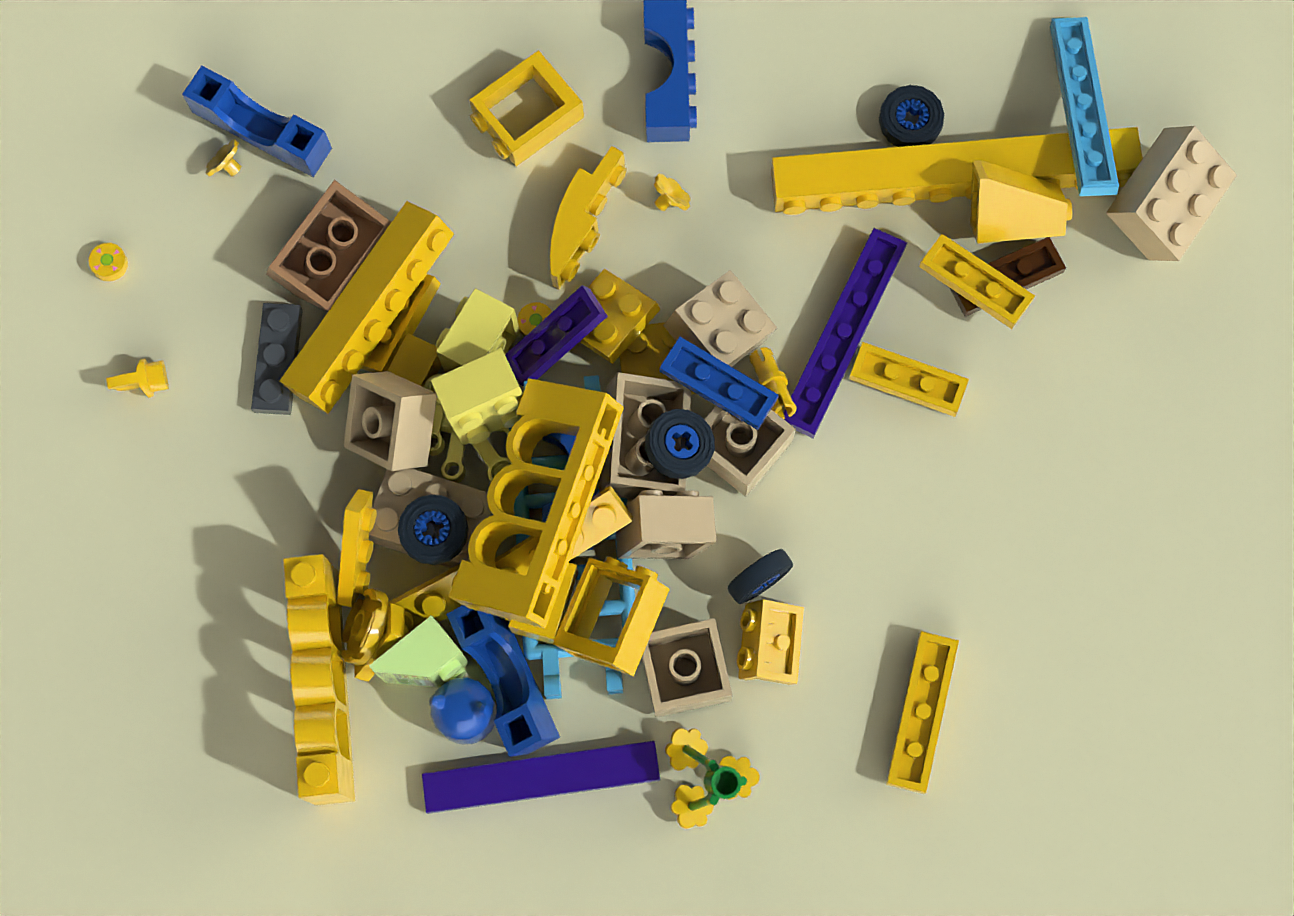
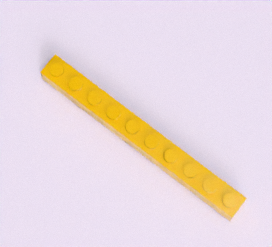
[771,127,1143,215]

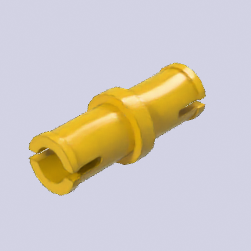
[749,347,797,419]

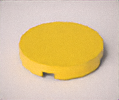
[341,588,389,666]

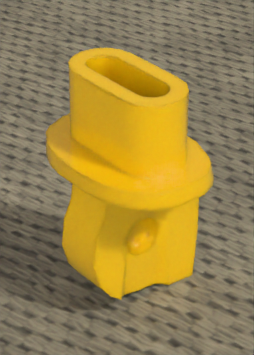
[106,359,169,398]

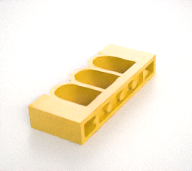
[448,378,624,629]
[283,554,355,806]

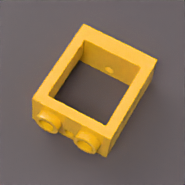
[470,50,584,167]
[553,557,670,676]

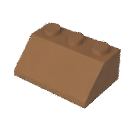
[266,180,391,312]

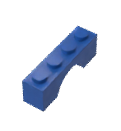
[644,0,697,142]
[182,65,332,177]
[447,605,560,757]

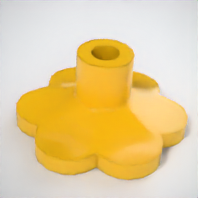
[205,139,242,177]
[654,174,691,211]

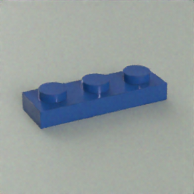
[660,337,779,430]

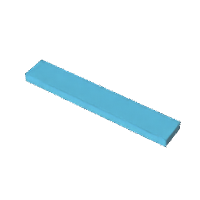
[1050,17,1119,196]

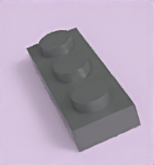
[251,303,303,415]

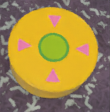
[88,243,128,281]
[517,302,552,337]

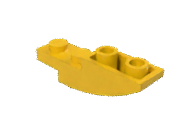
[550,146,627,290]

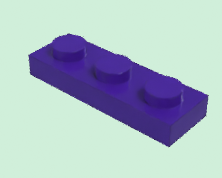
[505,285,608,386]

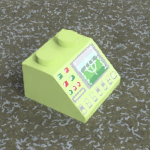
[369,615,469,688]

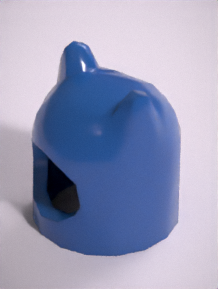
[429,678,497,745]

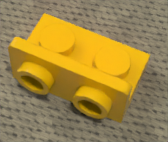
[737,599,804,685]

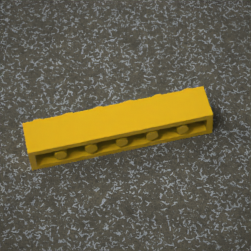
[279,201,454,414]

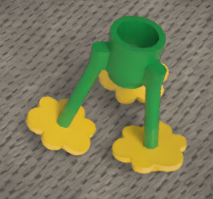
[665,728,760,829]

